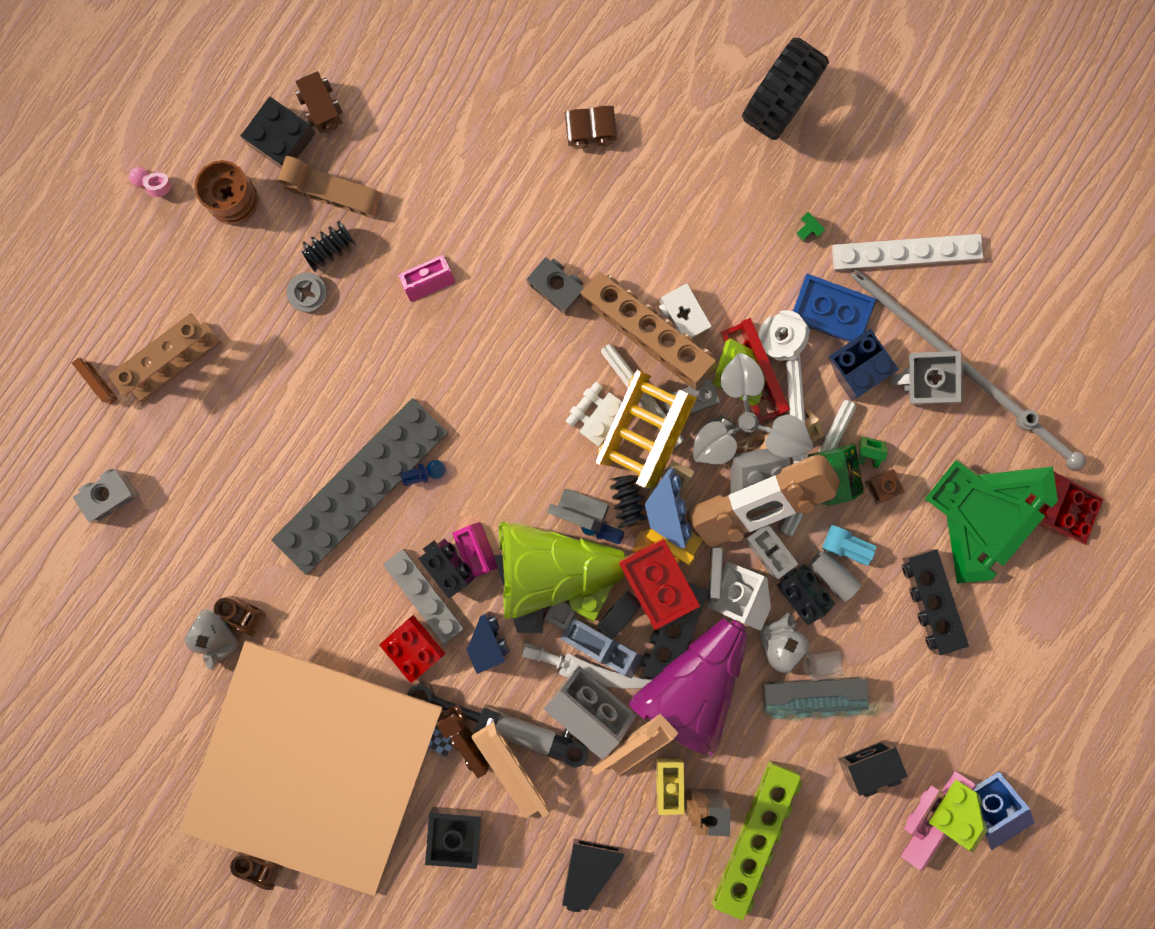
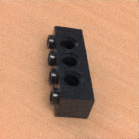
[902,549,969,656]
[640,582,710,678]

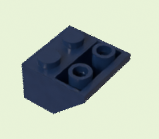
[828,328,899,401]
[467,612,510,674]

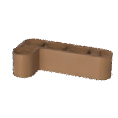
[277,156,382,218]

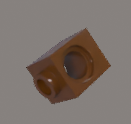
[865,469,905,504]

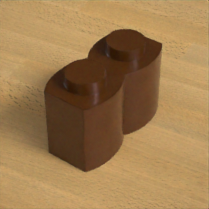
[564,106,617,149]

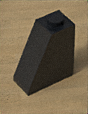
[562,839,624,912]

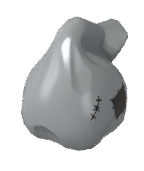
[184,609,238,670]
[760,613,810,673]

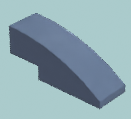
[561,618,644,679]

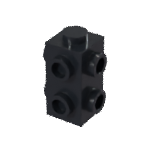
[418,538,475,599]
[777,564,836,625]

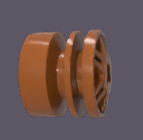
[194,160,259,224]

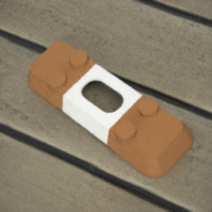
[687,455,840,547]

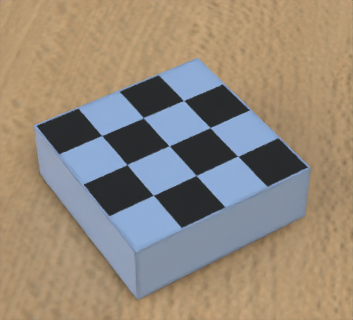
[428,721,453,757]

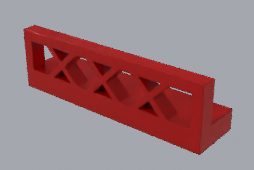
[720,317,790,423]

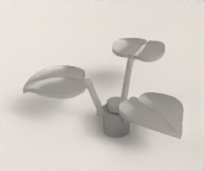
[693,353,813,465]

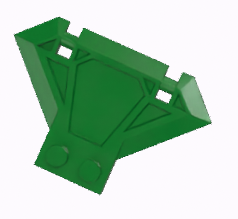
[925,459,1058,583]

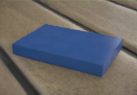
[792,273,876,343]

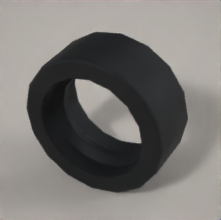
[597,591,641,639]

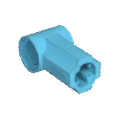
[822,525,876,566]

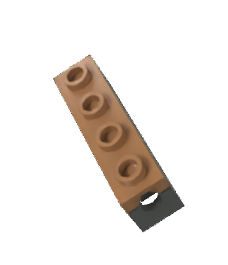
[684,788,731,837]

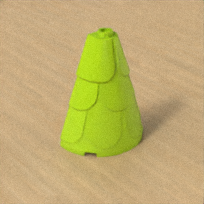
[498,522,628,619]

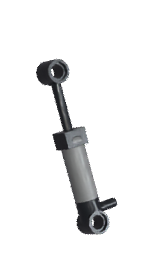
[407,682,588,768]

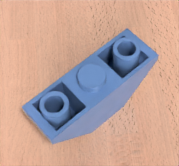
[645,468,692,548]

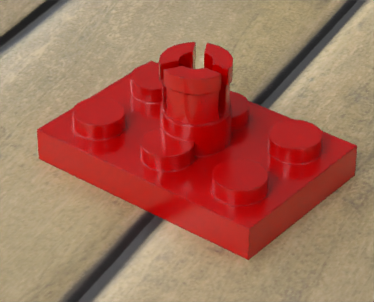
[619,538,700,630]

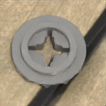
[287,273,327,313]

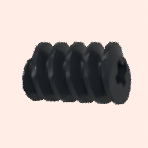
[301,221,357,272]
[609,475,648,529]

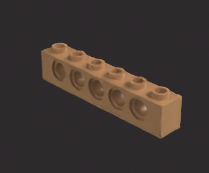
[580,271,716,391]

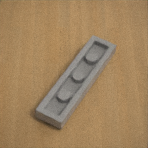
[383,549,464,644]

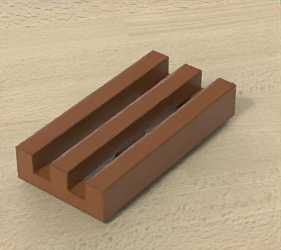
[72,358,117,405]

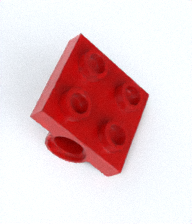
[379,615,446,683]

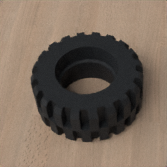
[742,38,829,140]

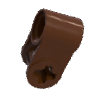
[214,596,266,636]
[230,852,283,890]

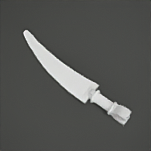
[522,642,653,688]

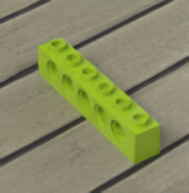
[712,761,802,921]

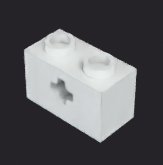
[658,283,712,339]

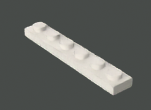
[831,234,983,271]

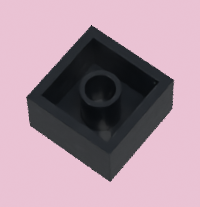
[240,96,316,168]
[838,740,908,797]
[425,807,483,869]

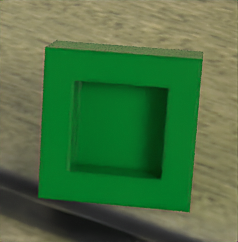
[796,212,825,241]
[858,436,888,468]

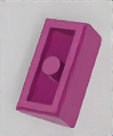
[398,255,455,302]
[452,522,498,577]

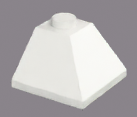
[707,561,771,631]

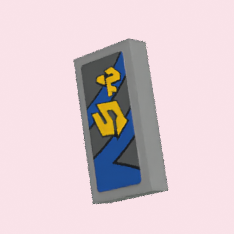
[708,548,723,602]

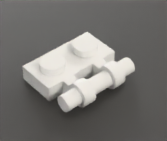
[565,382,622,447]

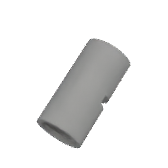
[808,549,862,602]

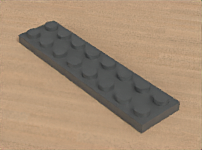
[271,398,448,575]

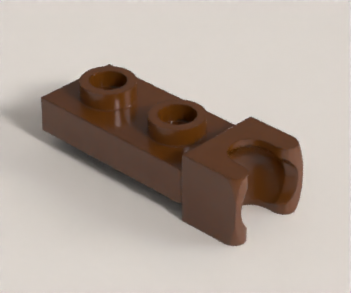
[437,705,489,779]

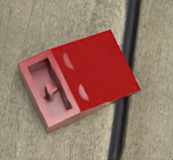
[1026,472,1104,545]

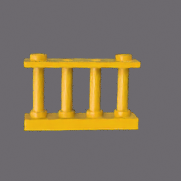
[596,370,697,489]

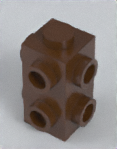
[295,71,343,133]

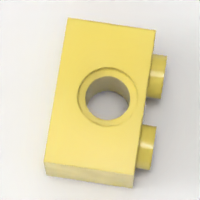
[656,758,684,815]

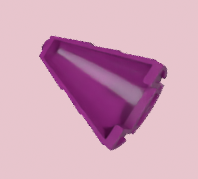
[628,618,748,756]

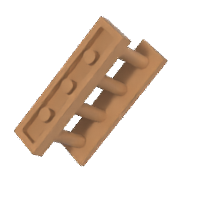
[108,313,222,402]

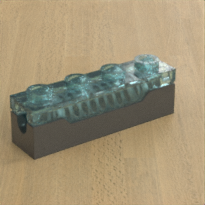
[762,677,869,719]

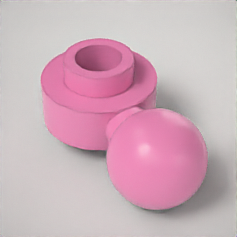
[129,167,171,197]

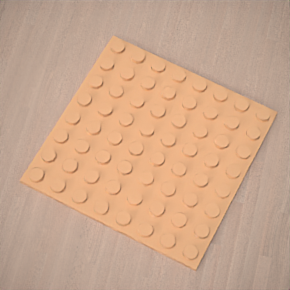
[179,640,442,896]

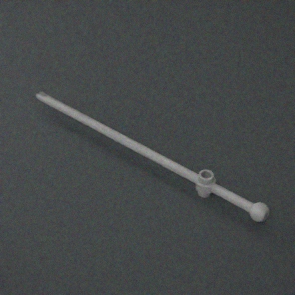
[851,270,1086,471]

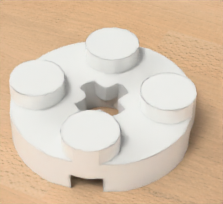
[758,310,810,361]

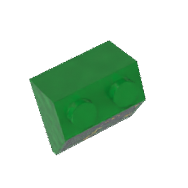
[808,444,864,506]

